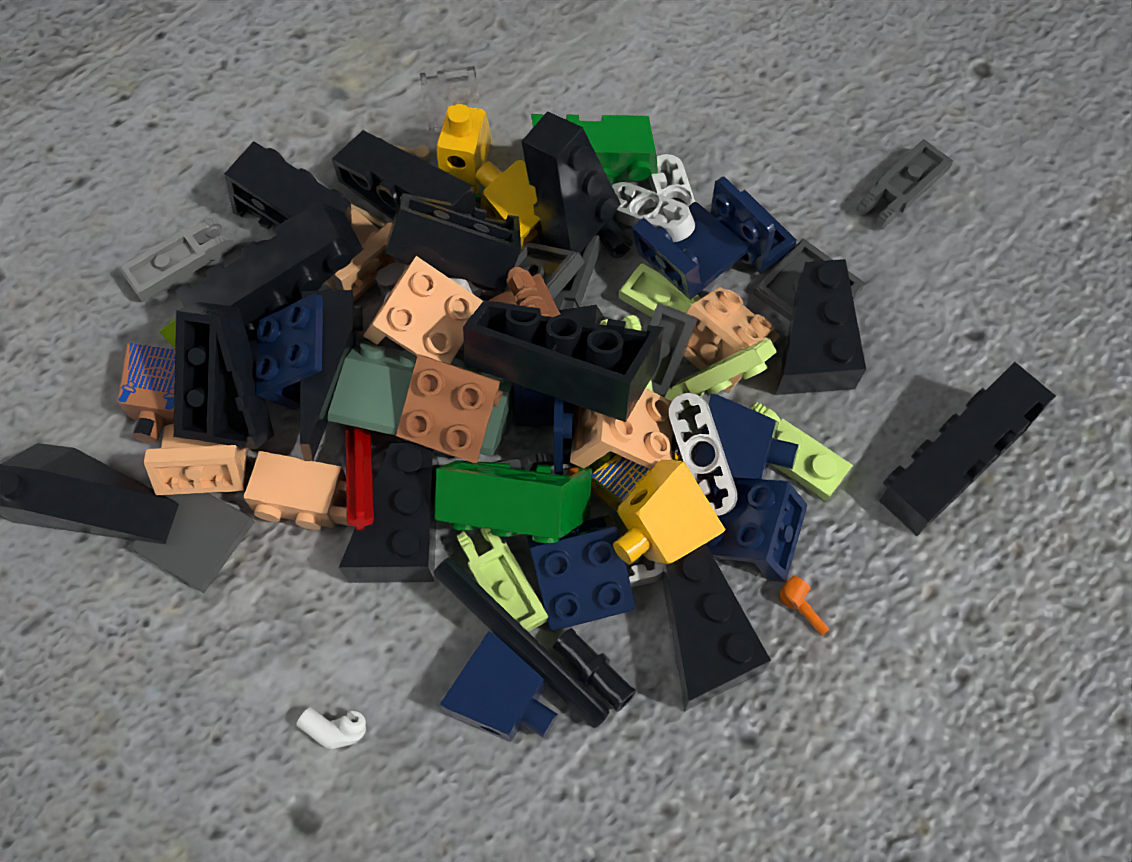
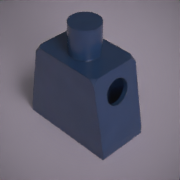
[694,393,799,480]
[440,631,558,742]

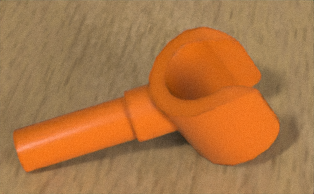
[779,576,830,636]

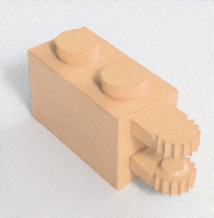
[243,451,355,530]

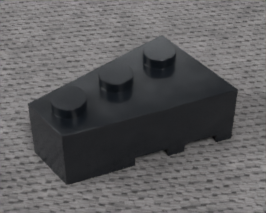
[521,111,621,254]
[224,141,352,230]
[385,193,521,292]
[775,259,866,395]
[173,302,274,449]
[338,443,439,583]
[662,543,771,712]

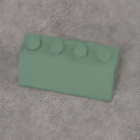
[328,341,514,457]

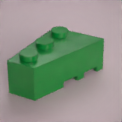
[531,114,658,184]
[435,460,592,543]

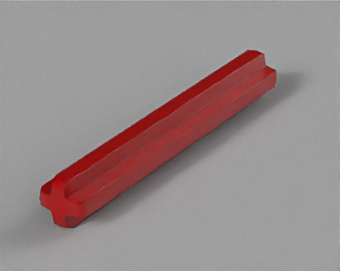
[345,424,374,531]

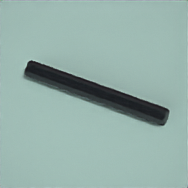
[433,557,610,728]

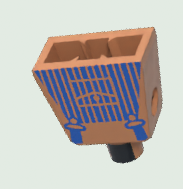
[118,343,175,443]

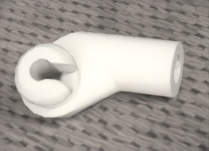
[296,707,366,750]

